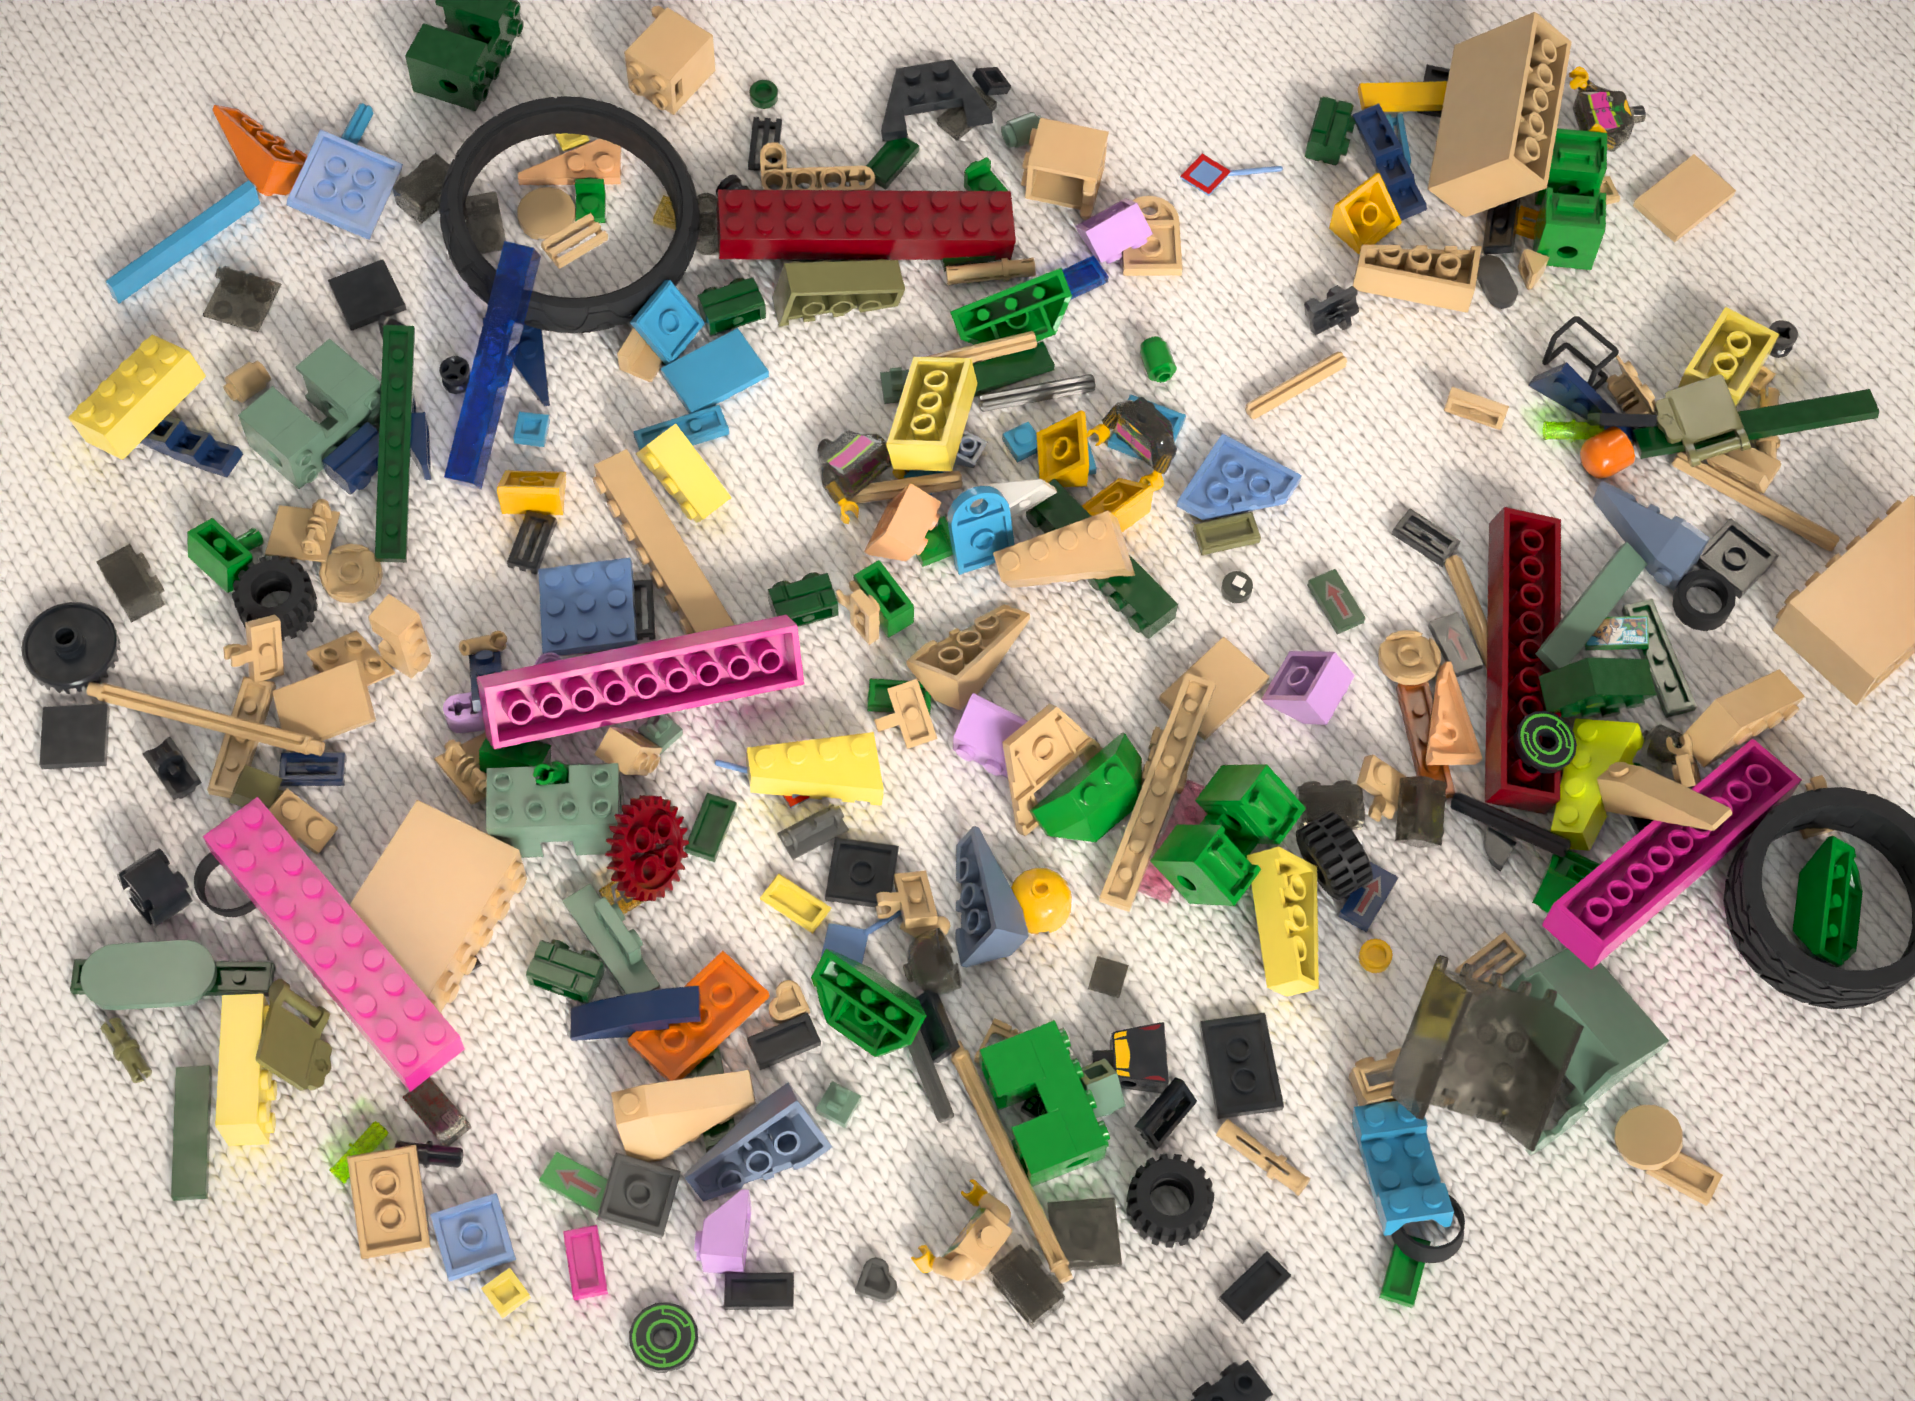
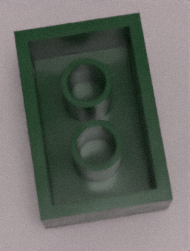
[1539,657,1656,718]

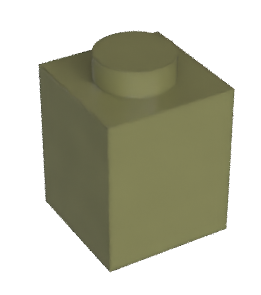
[229,765,283,810]

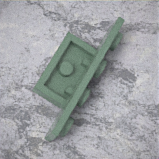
[562,884,660,994]

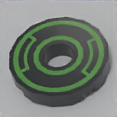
[1513,711,1577,774]
[629,1302,699,1373]

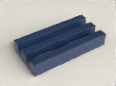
[279,752,347,786]

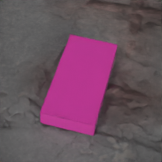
[563,1225,608,1300]

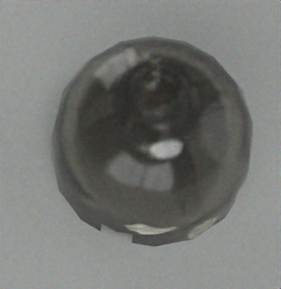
[903,928,962,995]

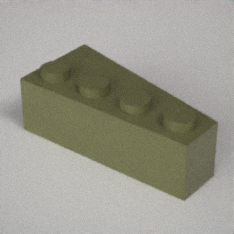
[772,259,905,327]

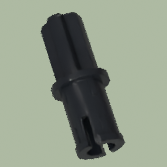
[395,1140,464,1168]

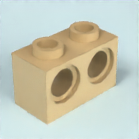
[594,727,663,776]

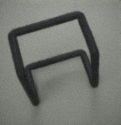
[1542,316,1619,391]

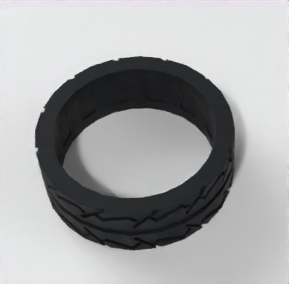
[1723,787,1915,1009]

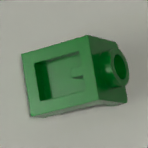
[964,157,1008,191]
[575,177,606,223]
[916,516,953,567]

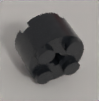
[117,848,193,928]

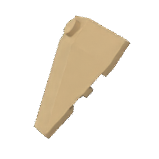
[1597,762,1732,831]

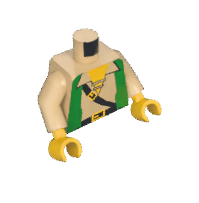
[911,1179,1013,1281]

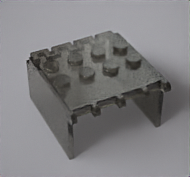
[1390,955,1584,1151]

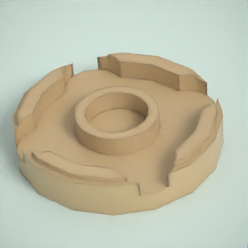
[517,187,576,240]
[319,544,383,603]
[1378,630,1441,685]
[1615,1105,1683,1170]

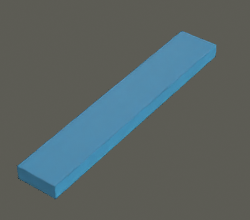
[106,180,260,304]

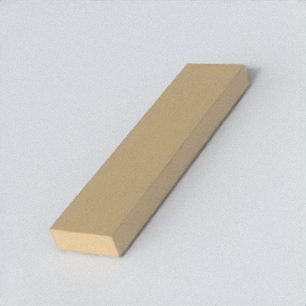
[207,677,276,798]

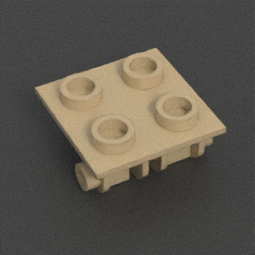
[1606,355,1658,428]
[265,499,340,562]
[306,630,395,686]
[434,732,487,805]

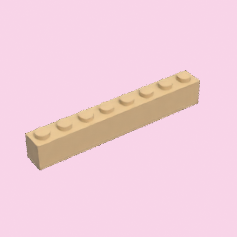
[593,449,735,635]

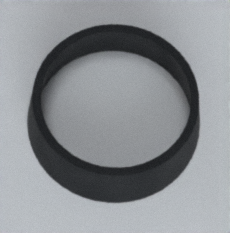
[194,852,257,917]
[1391,1195,1465,1263]

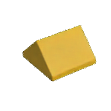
[1329,173,1402,254]
[1036,410,1089,487]
[497,470,566,515]
[1081,478,1154,532]

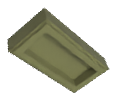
[1193,512,1261,556]

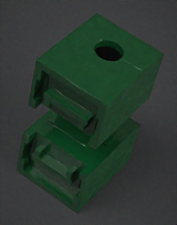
[405,0,524,111]

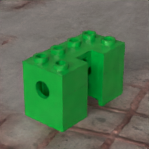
[1533,128,1607,270]
[1150,764,1306,906]
[979,1020,1110,1187]

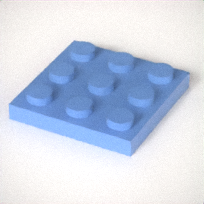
[286,129,403,240]
[538,557,637,656]

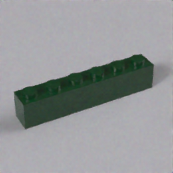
[1026,479,1178,639]

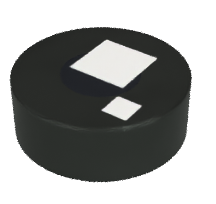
[1221,571,1253,603]

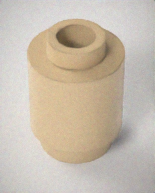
[223,360,271,403]

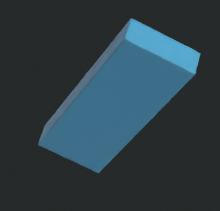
[633,405,729,451]

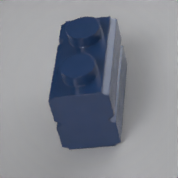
[322,422,379,495]

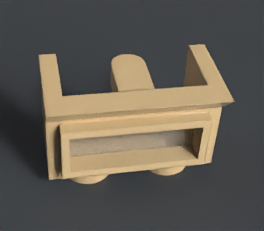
[1349,1048,1430,1106]

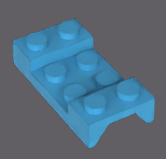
[1352,1098,1454,1236]

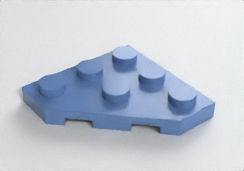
[1177,433,1302,521]

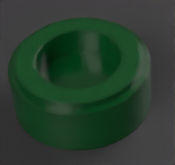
[749,80,778,109]

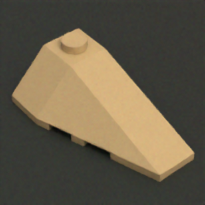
[906,604,1030,710]
[611,1070,756,1162]

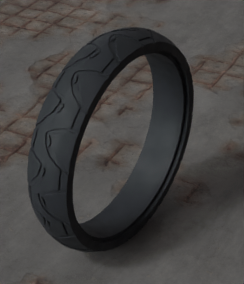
[439,96,700,333]

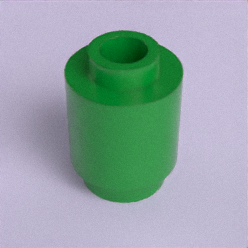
[1140,336,1177,383]

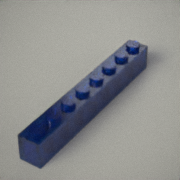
[444,241,541,490]

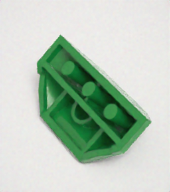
[950,267,1072,345]
[1029,733,1142,842]
[1792,836,1863,967]
[811,949,926,1057]

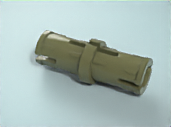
[100,1017,152,1083]

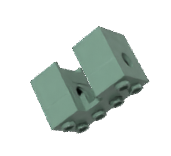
[238,338,381,489]
[486,763,624,858]

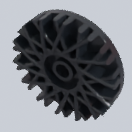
[21,602,121,694]

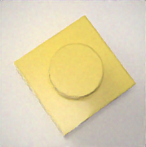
[481,1268,531,1319]

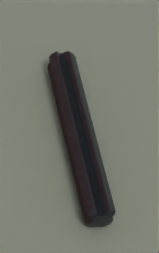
[1450,792,1571,857]

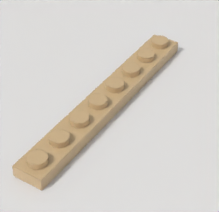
[1099,673,1216,912]

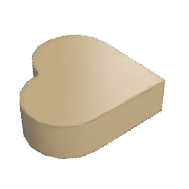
[769,980,810,1024]

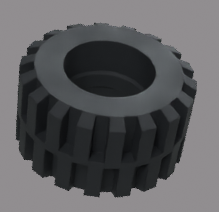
[232,555,318,642]
[1296,811,1373,901]
[1126,1154,1214,1248]

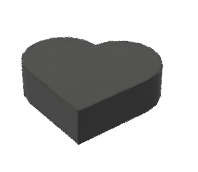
[855,1257,897,1303]

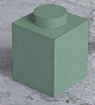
[1080,1058,1126,1118]

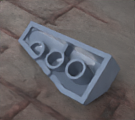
[1593,481,1710,591]
[955,826,1029,968]
[684,1082,833,1202]

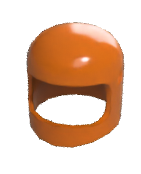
[1580,426,1635,479]

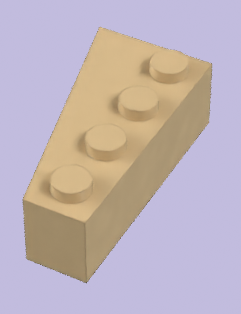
[1678,669,1805,768]

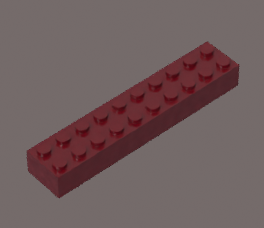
[716,189,1016,260]
[1485,507,1561,814]

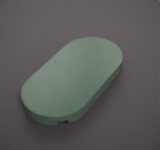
[80,940,217,1010]

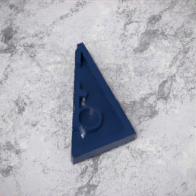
[482,315,550,406]
[1528,362,1634,443]

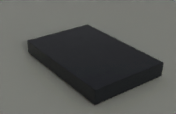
[1199,1013,1284,1119]

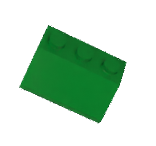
[1532,850,1624,944]

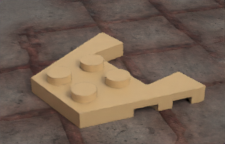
[1002,704,1103,836]

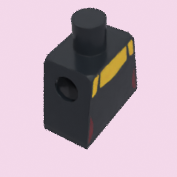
[1091,1022,1169,1093]

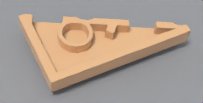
[518,139,622,185]
[1426,661,1483,765]

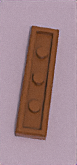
[1396,681,1455,802]

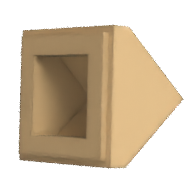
[1518,249,1549,290]

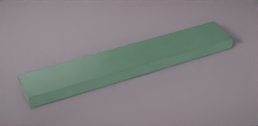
[1535,542,1647,671]

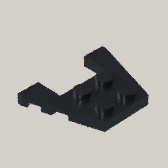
[881,59,993,142]

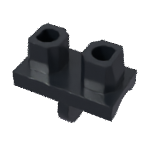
[1304,285,1359,335]
[142,737,202,800]

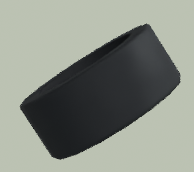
[1672,569,1736,631]

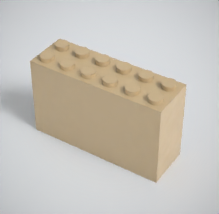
[1428,12,1572,217]
[1773,495,1915,706]
[350,800,527,1014]

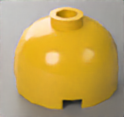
[1011,868,1072,934]

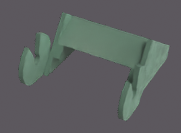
[1433,948,1669,1156]

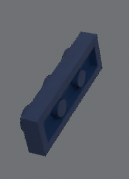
[469,650,503,712]

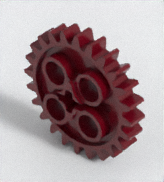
[605,795,689,901]

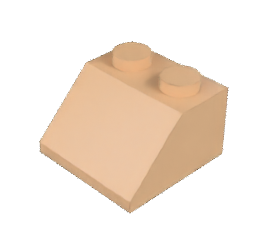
[864,483,942,561]

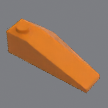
[212,105,307,196]

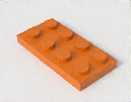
[627,951,770,1081]

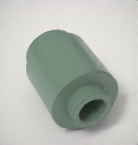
[1001,112,1042,148]

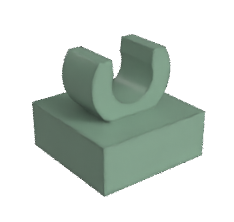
[880,367,909,404]
[638,714,683,755]
[816,1081,861,1128]

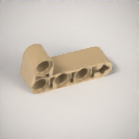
[760,142,875,190]

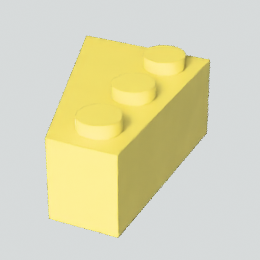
[636,424,732,523]

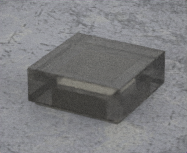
[1088,956,1129,998]

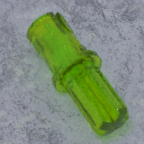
[1543,419,1605,443]
[329,1121,389,1184]

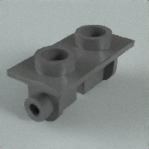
[777,804,849,860]

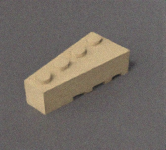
[1353,245,1482,313]
[993,511,1135,588]

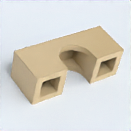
[368,594,431,679]

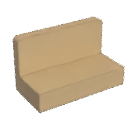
[617,328,663,382]
[1706,447,1781,494]

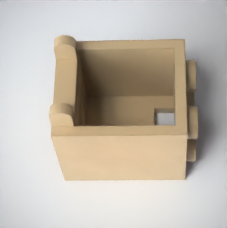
[624,6,716,115]
[1021,118,1109,220]

